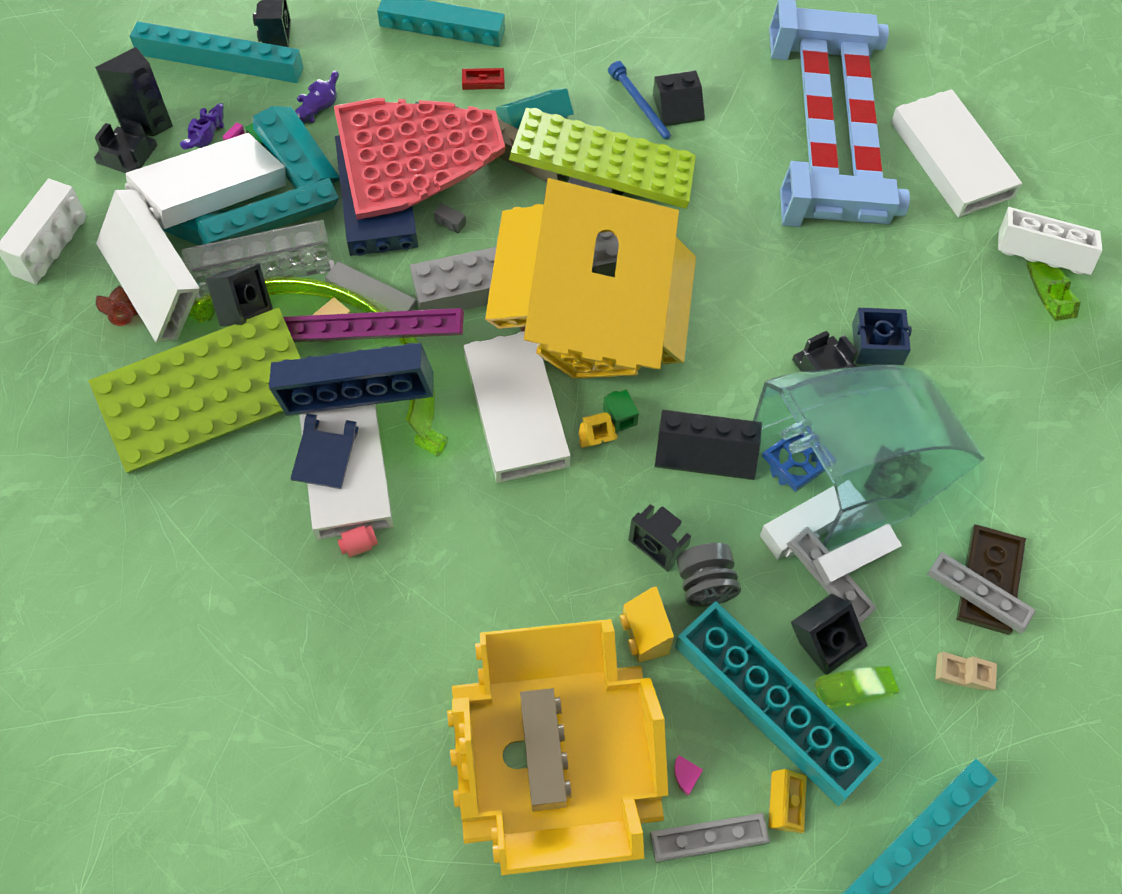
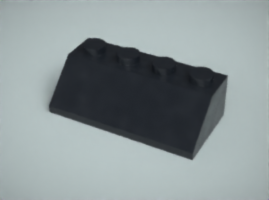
[95,47,173,136]
[655,409,762,480]

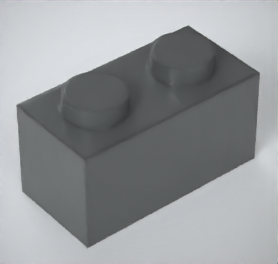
[434,203,466,234]

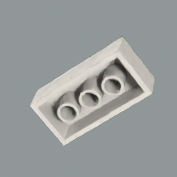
[0,178,87,285]
[998,207,1102,275]

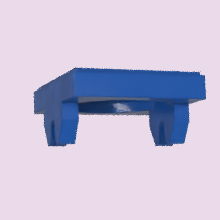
[762,426,835,492]

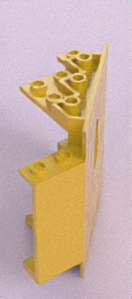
[485,178,696,379]
[447,619,668,875]

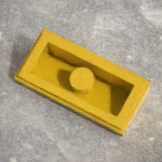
[768,769,807,833]

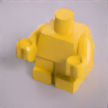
[579,412,618,448]

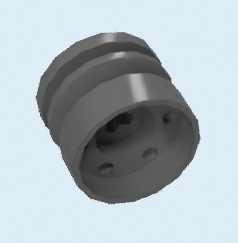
[676,543,741,607]

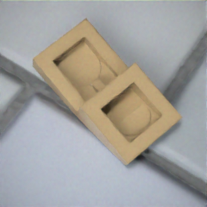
[935,652,997,691]

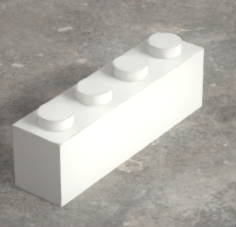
[760,478,866,560]

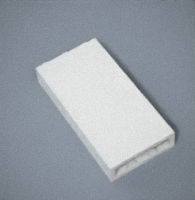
[891,89,1022,217]
[125,133,286,229]
[96,190,200,342]
[464,331,570,483]
[300,404,394,540]

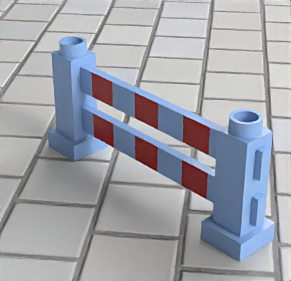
[769,0,910,227]

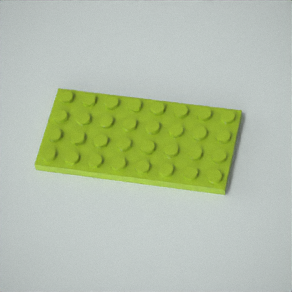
[509,108,696,209]
[88,307,301,474]

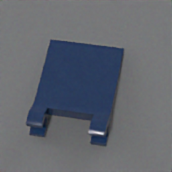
[290,413,359,489]

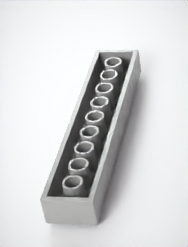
[410,232,619,310]

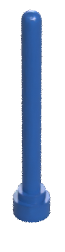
[608,61,671,140]

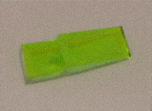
[1027,261,1081,321]
[814,666,900,708]

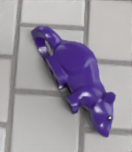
[295,70,339,123]
[180,103,224,150]

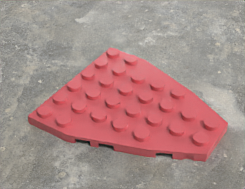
[334,98,506,220]

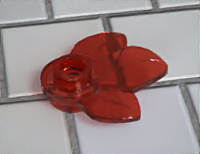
[96,286,138,326]

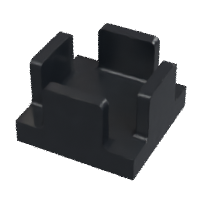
[94,118,158,174]
[792,331,861,396]
[628,504,691,572]

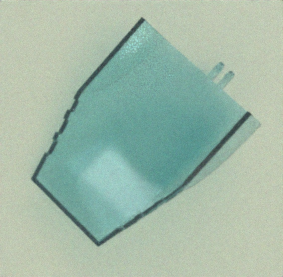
[753,365,985,551]

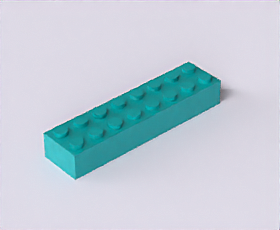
[675,601,883,807]

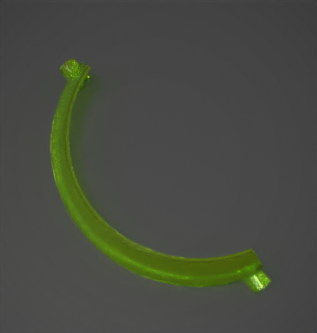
[188,277,448,457]

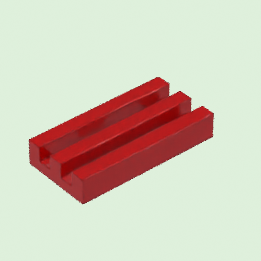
[462,68,505,90]

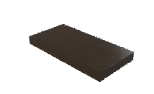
[956,524,1026,635]

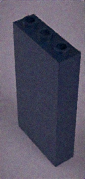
[335,135,418,256]

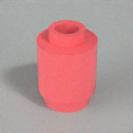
[337,525,378,558]

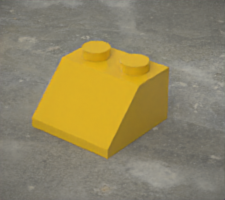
[619,586,674,663]

